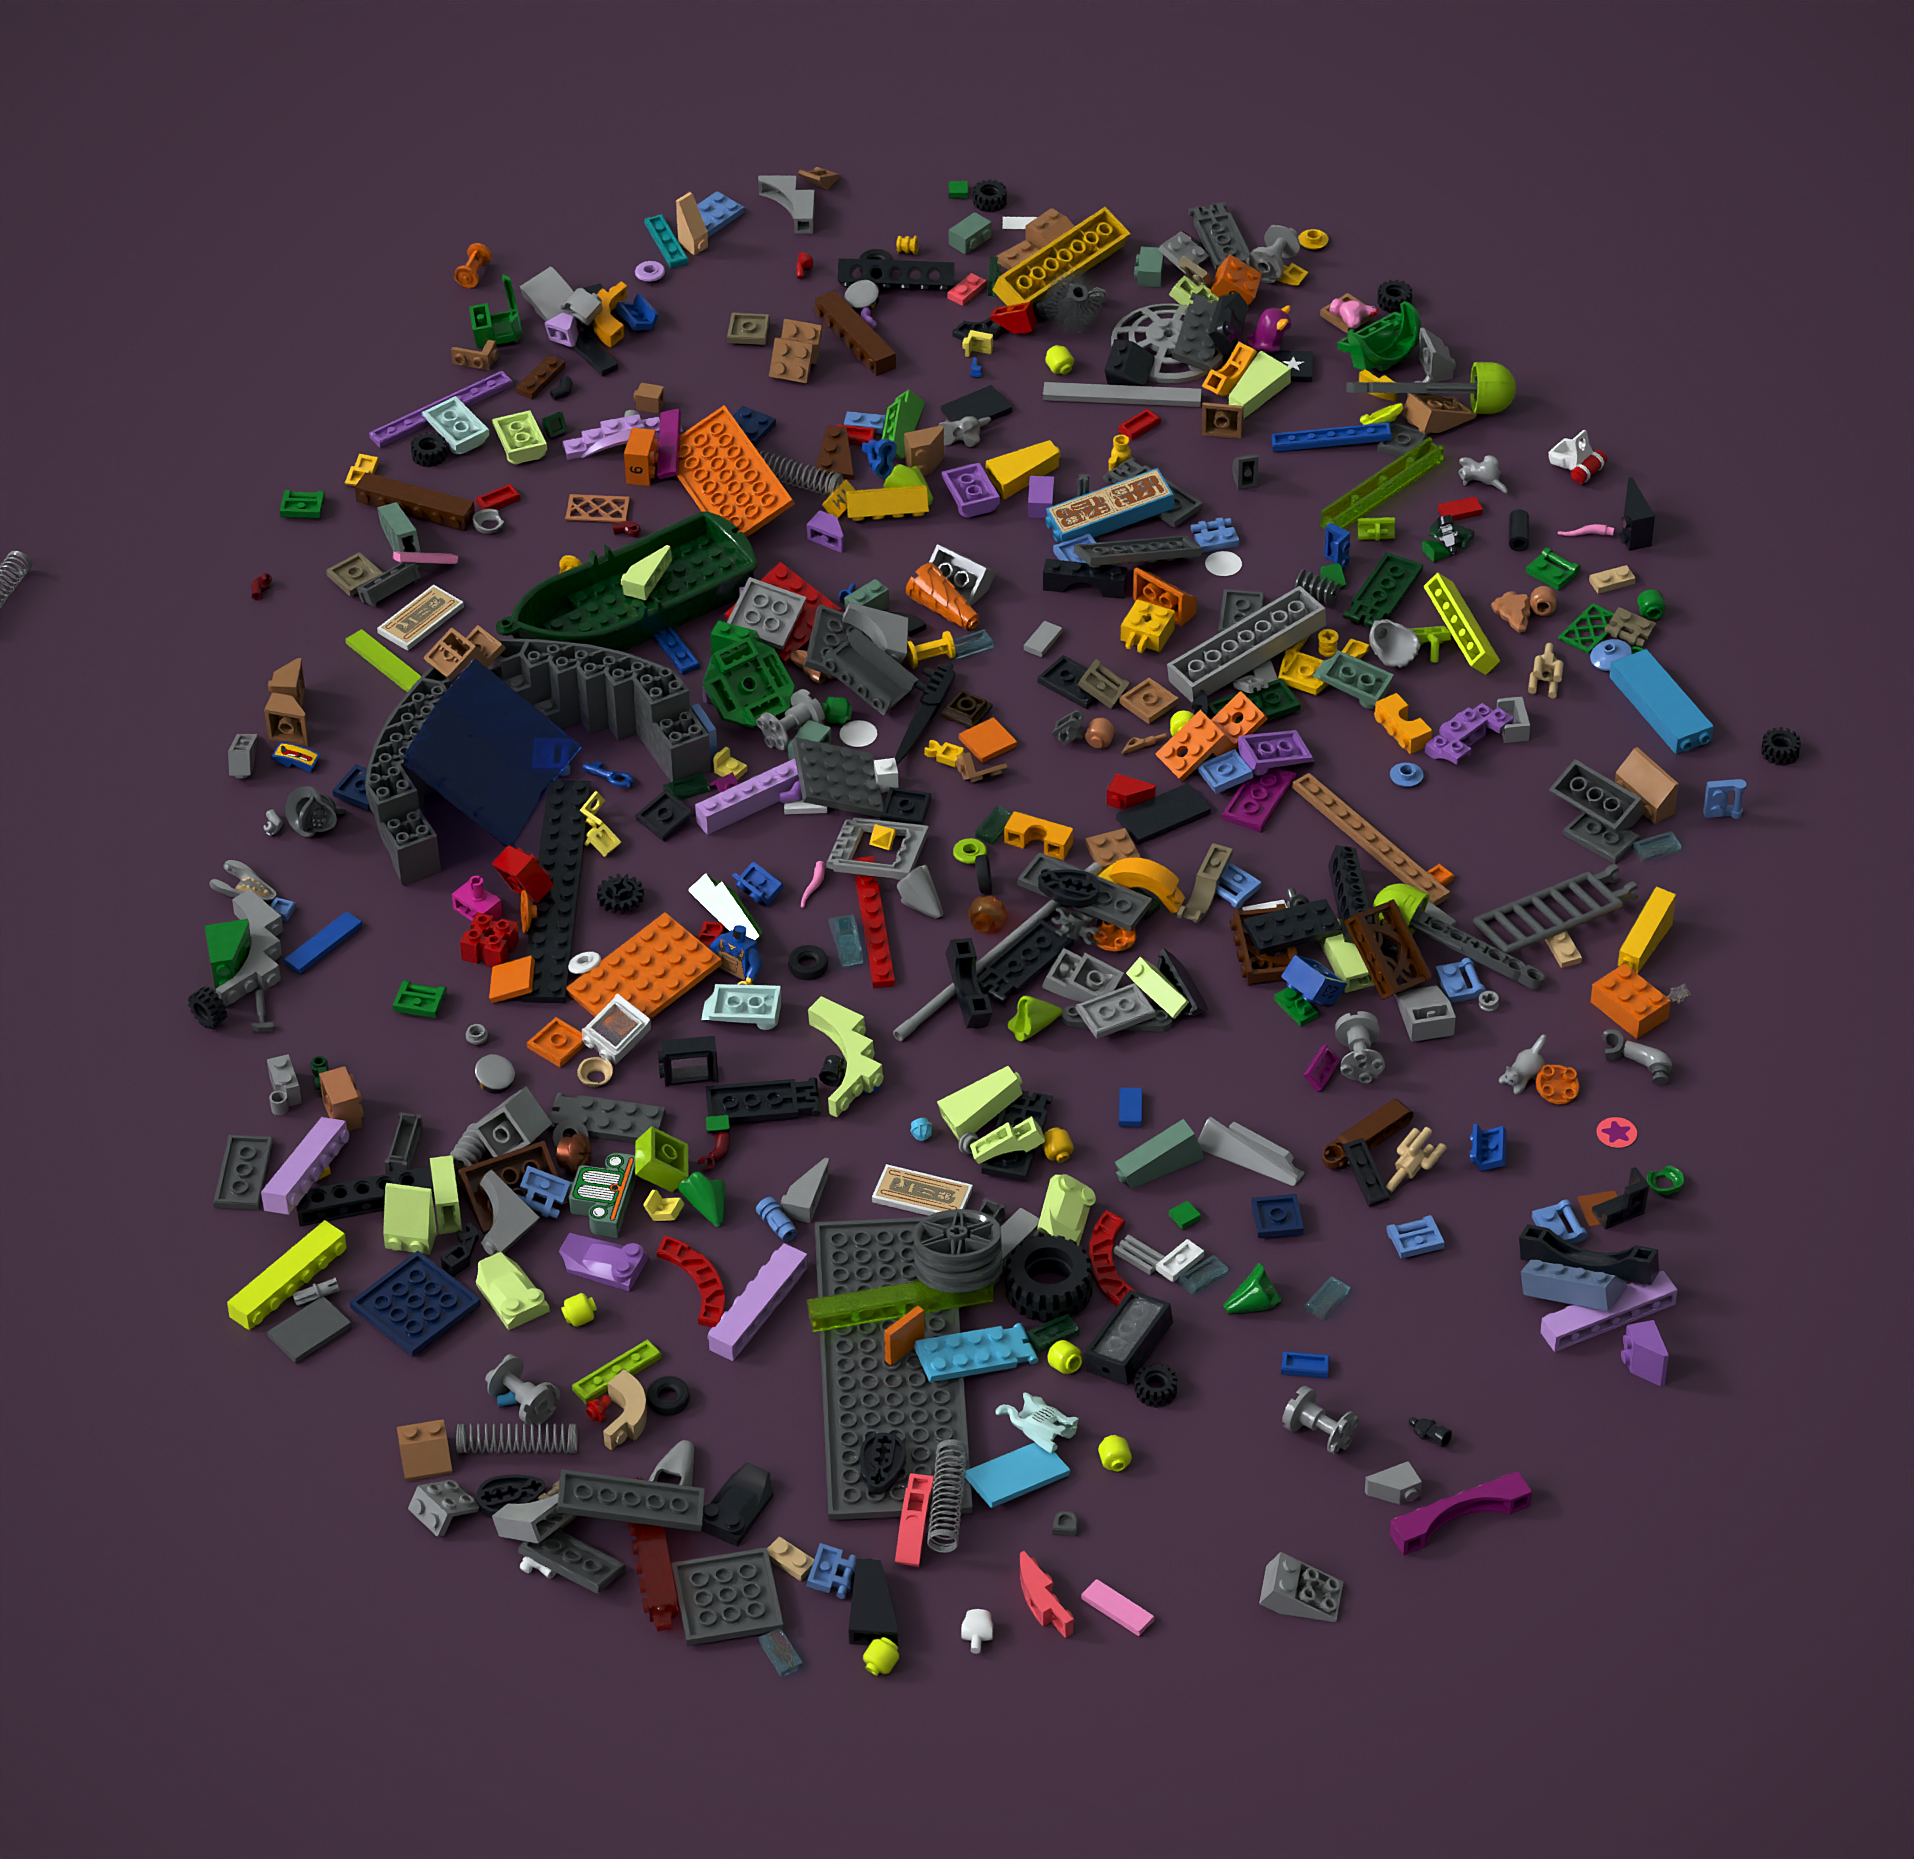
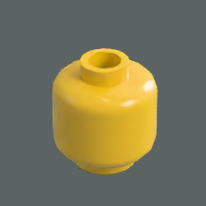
[1041,1127,1074,1163]

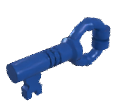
[583,760,634,788]

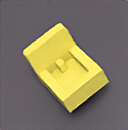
[962,330,993,357]
[644,1190,684,1221]

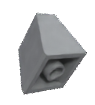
[472,1087,552,1157]

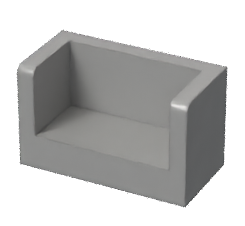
[1497,697,1530,743]

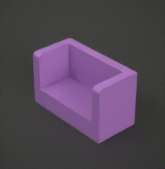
[1028,476,1054,518]

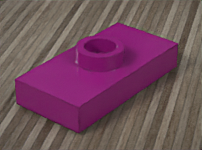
[1303,1044,1341,1091]

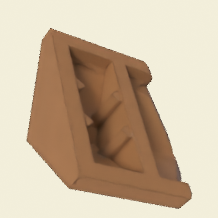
[797,167,840,190]

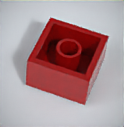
[491,845,554,903]

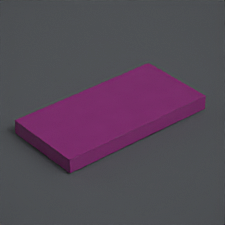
[1222,767,1296,833]

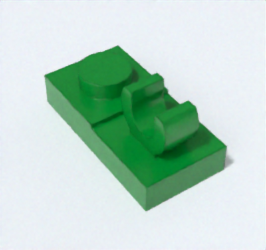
[1274,987,1318,1027]

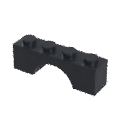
[1043,559,1127,599]
[945,938,993,1029]

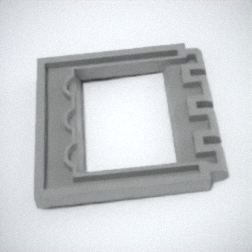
[826,818,929,880]

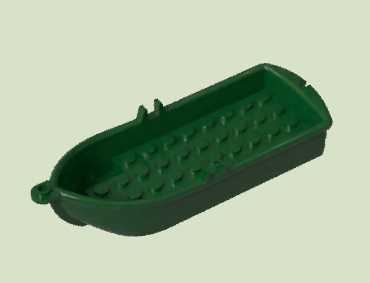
[496,511,758,652]

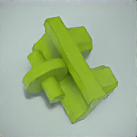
[1358,517,1395,541]

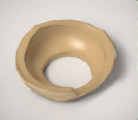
[577,1057,613,1088]

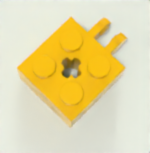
[1121,599,1175,653]

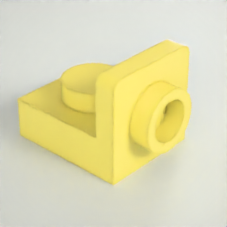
[713,747,747,780]
[584,824,621,857]

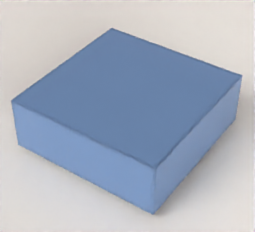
[270,897,296,922]

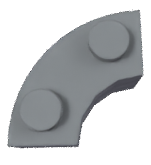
[561,288,603,326]

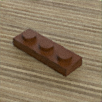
[515,355,566,400]

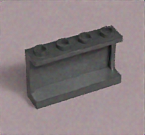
[820,628,919,715]

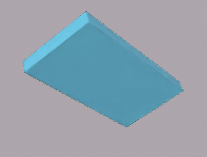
[965,1442,1070,1508]

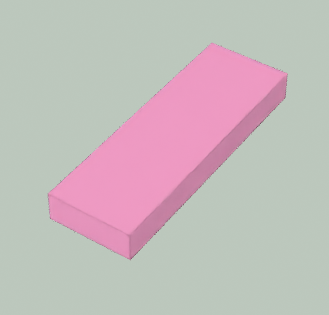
[393,552,458,564]
[1081,1579,1154,1636]

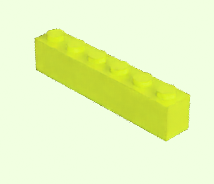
[1423,573,1500,675]
[227,1220,347,1330]

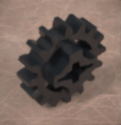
[597,874,644,914]

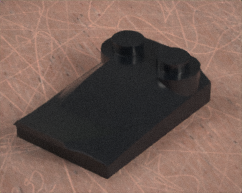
[1208,293,1249,361]
[701,1463,773,1547]

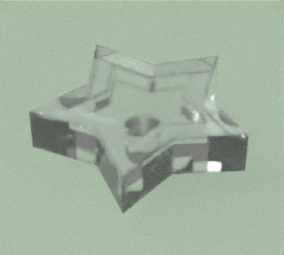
[1667,983,1691,1004]

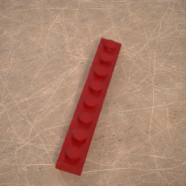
[852,856,895,988]

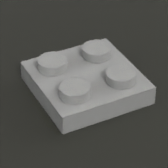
[1158,231,1209,274]

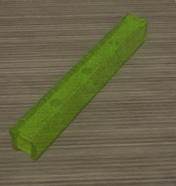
[1319,437,1444,530]
[807,1280,994,1332]

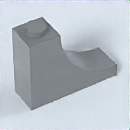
[843,602,908,665]
[480,1170,540,1255]
[492,1493,574,1543]

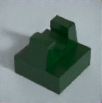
[542,412,568,438]

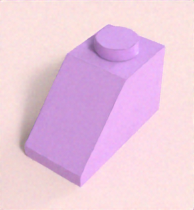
[545,313,579,347]

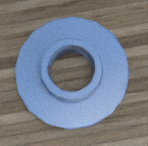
[1390,763,1423,787]

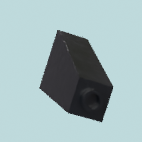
[849,1558,898,1647]

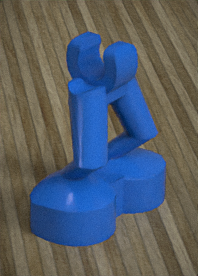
[862,439,897,479]

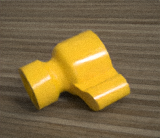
[1109,435,1131,472]

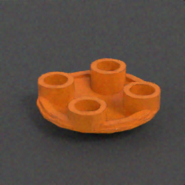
[1093,921,1137,952]
[1536,1064,1580,1104]

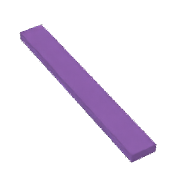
[369,371,513,448]

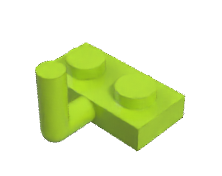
[1410,626,1451,663]

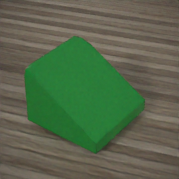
[1422,540,1450,562]
[1320,563,1346,588]
[706,1115,729,1132]

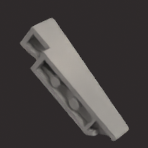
[1197,1117,1305,1186]

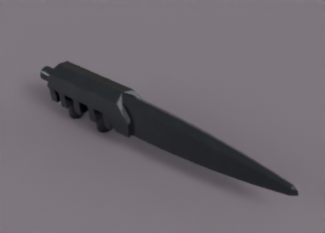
[895,663,955,766]

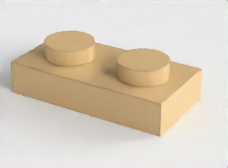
[1589,565,1636,594]
[1545,931,1582,968]
[767,1537,814,1581]

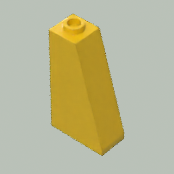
[986,440,1061,500]
[1618,886,1676,974]

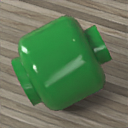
[1637,589,1666,620]
[821,696,852,725]

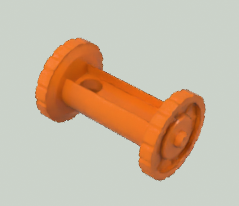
[454,243,492,288]

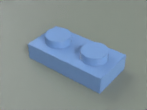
[844,412,886,434]

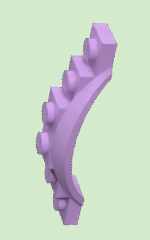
[563,414,683,460]

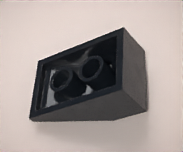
[1620,477,1655,551]

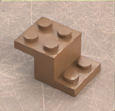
[769,319,823,383]
[423,625,506,681]

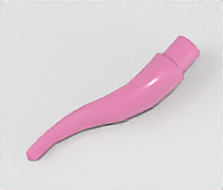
[1558,524,1615,536]
[801,861,825,908]

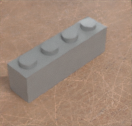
[982,1207,1043,1291]

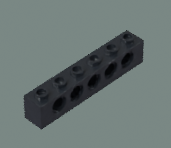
[838,258,955,291]
[1328,845,1373,944]
[295,1166,435,1227]

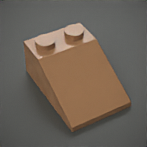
[1026,208,1075,250]
[1401,393,1477,434]

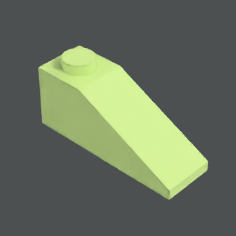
[621,545,672,601]
[1126,957,1189,1019]

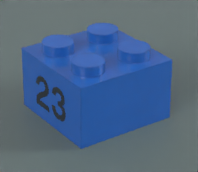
[1281,955,1347,1006]

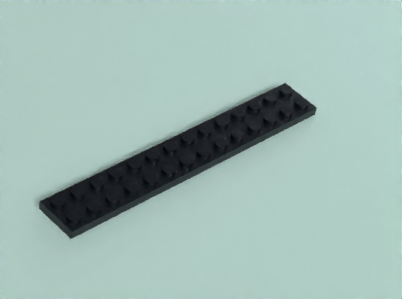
[521,780,591,1003]

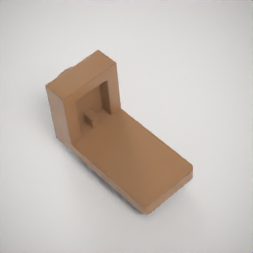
[451,340,499,371]
[956,752,1008,782]

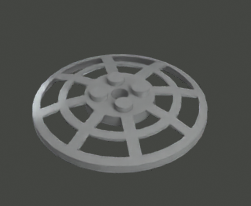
[1111,304,1225,383]

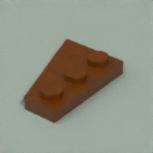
[816,425,854,480]

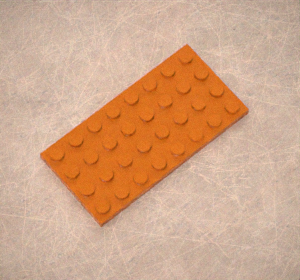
[677,405,795,537]

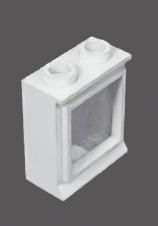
[582,993,651,1065]

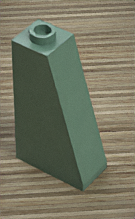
[377,502,423,568]
[1115,1119,1205,1189]

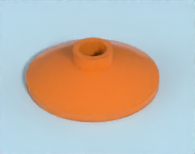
[521,890,537,934]

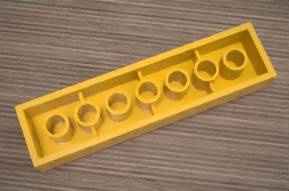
[992,207,1131,306]

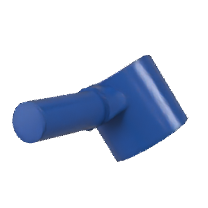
[970,357,982,378]
[839,583,856,602]

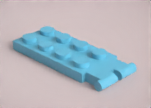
[914,1323,1039,1382]

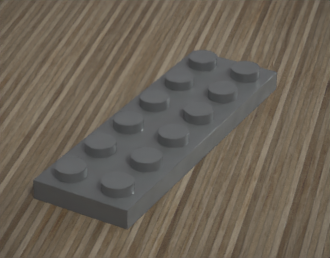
[1074,535,1202,567]
[1018,852,1152,932]
[557,1469,704,1532]

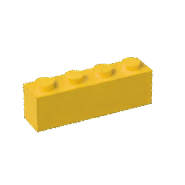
[846,485,929,521]

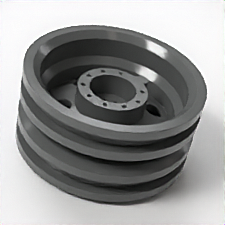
[913,1209,1003,1292]

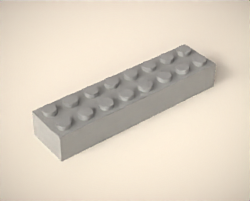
[1167,586,1326,702]

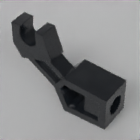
[440,1222,479,1277]

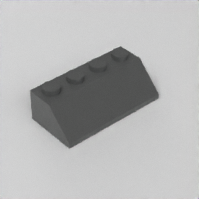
[1549,759,1646,831]

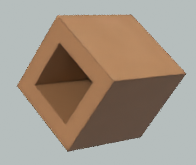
[633,383,665,414]

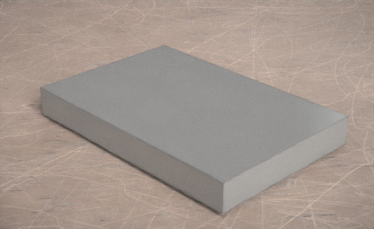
[1076,983,1156,1039]

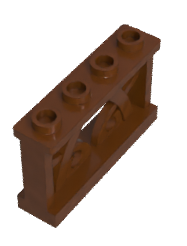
[1344,899,1432,1000]
[1230,903,1297,986]

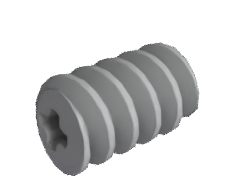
[449,1123,487,1170]

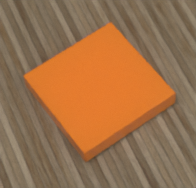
[959,717,1017,763]
[489,955,535,1004]
[527,1017,586,1068]
[884,1306,925,1365]

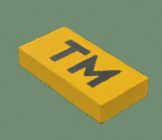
[822,479,855,518]

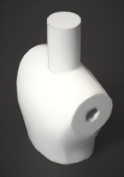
[961,1609,993,1654]

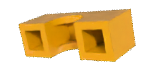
[1374,693,1432,754]
[1004,811,1073,860]

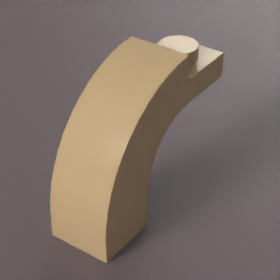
[603,1369,647,1450]

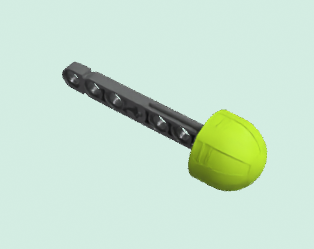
[1346,362,1516,414]
[1372,884,1545,989]

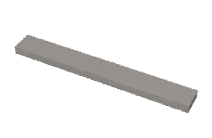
[1043,382,1202,407]

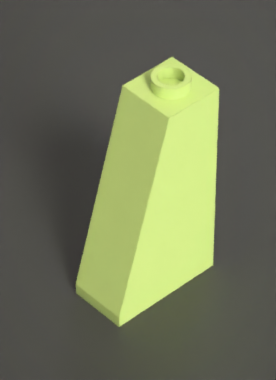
[1229,351,1291,419]
[1318,919,1375,993]
[937,1066,1023,1140]
[430,1155,462,1234]

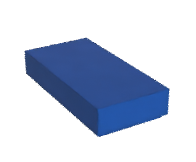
[1119,1088,1142,1127]
[1281,1351,1330,1378]

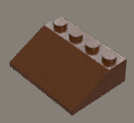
[457,1141,568,1233]

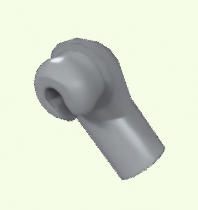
[264,809,283,836]

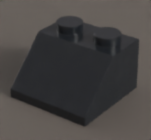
[1104,339,1155,386]

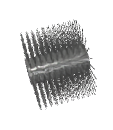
[1040,267,1106,338]

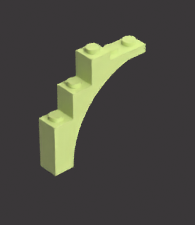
[808,996,884,1117]

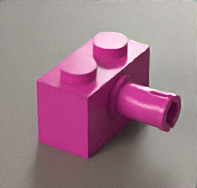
[452,876,502,921]

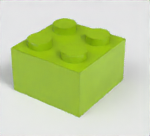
[635,1126,688,1192]

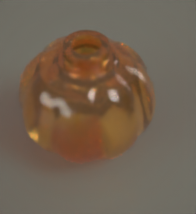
[967,895,1008,934]

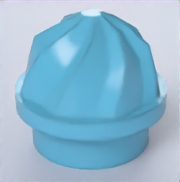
[910,1118,933,1141]

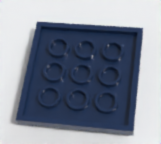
[349,1251,481,1357]

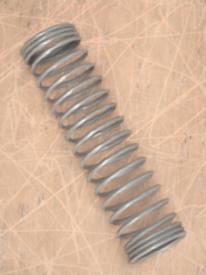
[756,448,843,497]
[0,551,32,608]
[456,1423,578,1454]
[927,1439,968,1553]

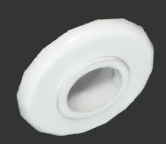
[568,952,601,974]

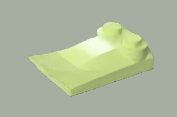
[492,410,547,464]
[1037,1174,1096,1246]
[476,1252,550,1330]

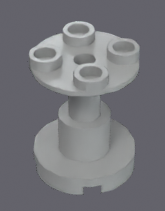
[1246,225,1300,283]
[756,689,825,750]
[1335,1011,1385,1084]
[485,1354,560,1426]
[1282,1386,1360,1454]

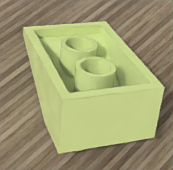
[383,1183,437,1255]

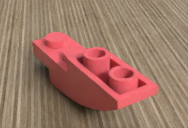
[895,1473,934,1567]
[1020,1551,1074,1638]

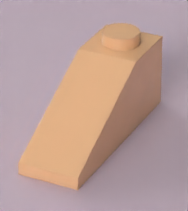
[676,192,708,256]

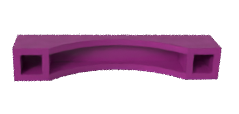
[1390,1471,1532,1556]

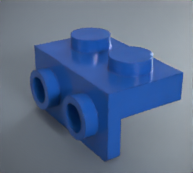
[615,294,659,331]
[1324,523,1351,569]
[732,861,785,906]
[1470,1123,1507,1171]

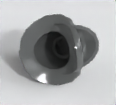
[285,786,346,838]

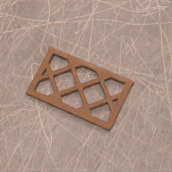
[565,494,630,523]

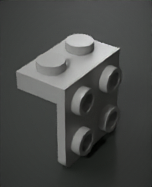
[408,1480,479,1537]

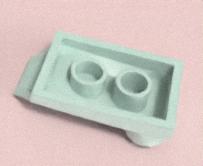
[423,396,489,454]
[701,984,781,1030]

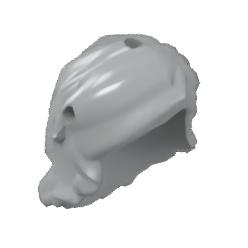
[1369,619,1421,668]

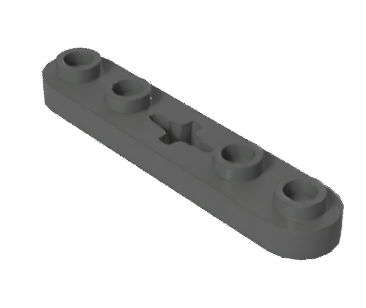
[1062,1006,1172,1032]

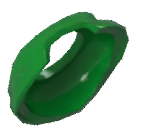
[1647,1166,1684,1196]

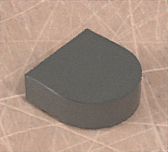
[1053,1511,1078,1536]

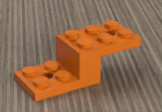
[1155,691,1268,782]

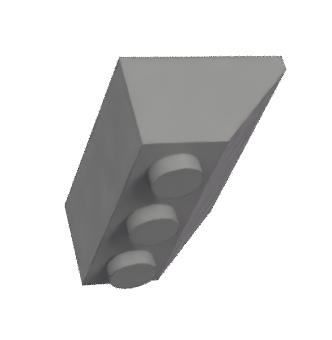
[929,544,996,606]

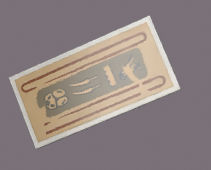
[377,585,464,651]
[872,1164,973,1216]

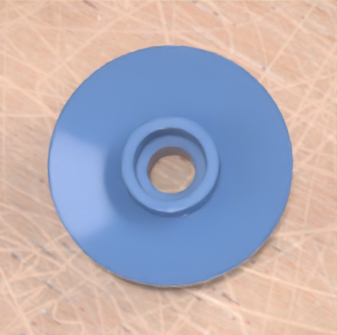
[1590,639,1632,671]

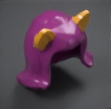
[1246,305,1292,352]

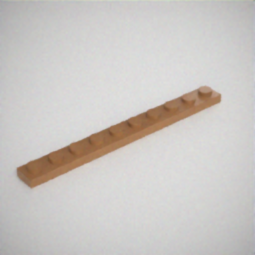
[1292,773,1450,906]

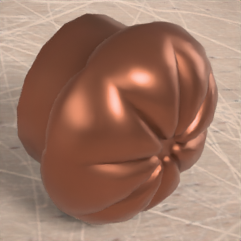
[556,1133,592,1174]

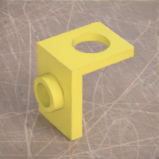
[580,791,605,828]

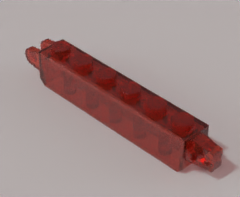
[628,1477,678,1631]

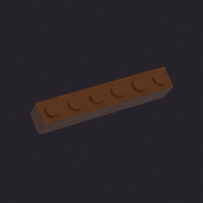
[814,290,896,376]
[355,472,475,531]

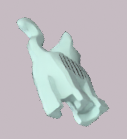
[996,1393,1078,1453]

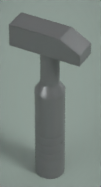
[252,990,274,1032]

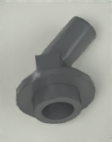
[1286,888,1309,908]

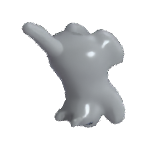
[938,416,991,447]
[1458,455,1508,493]
[1499,1034,1546,1095]

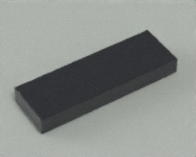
[572,333,618,376]
[1341,1138,1390,1207]

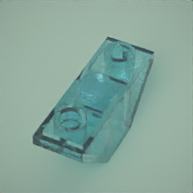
[828,914,863,967]

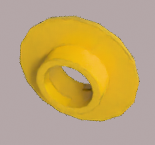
[1298,229,1329,250]

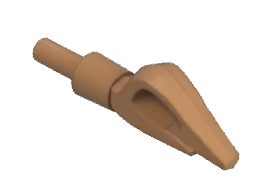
[1121,733,1167,755]

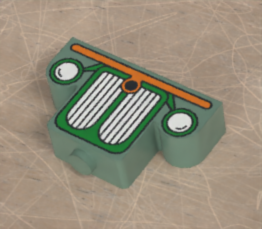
[568,1153,637,1238]

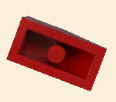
[990,302,1038,335]
[1107,773,1156,810]

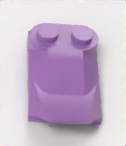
[942,463,1000,518]
[1238,730,1315,776]
[559,1233,648,1292]

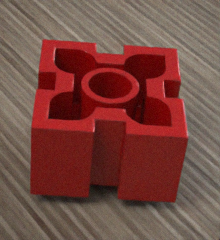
[460,912,519,968]

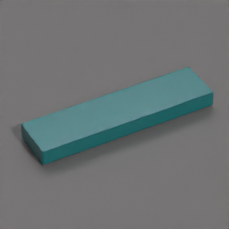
[644,214,688,269]

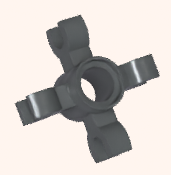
[1052,907,1100,945]

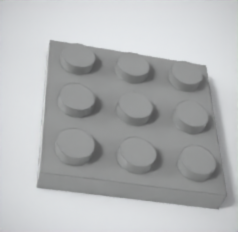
[727,577,806,650]

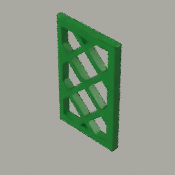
[1558,603,1614,654]

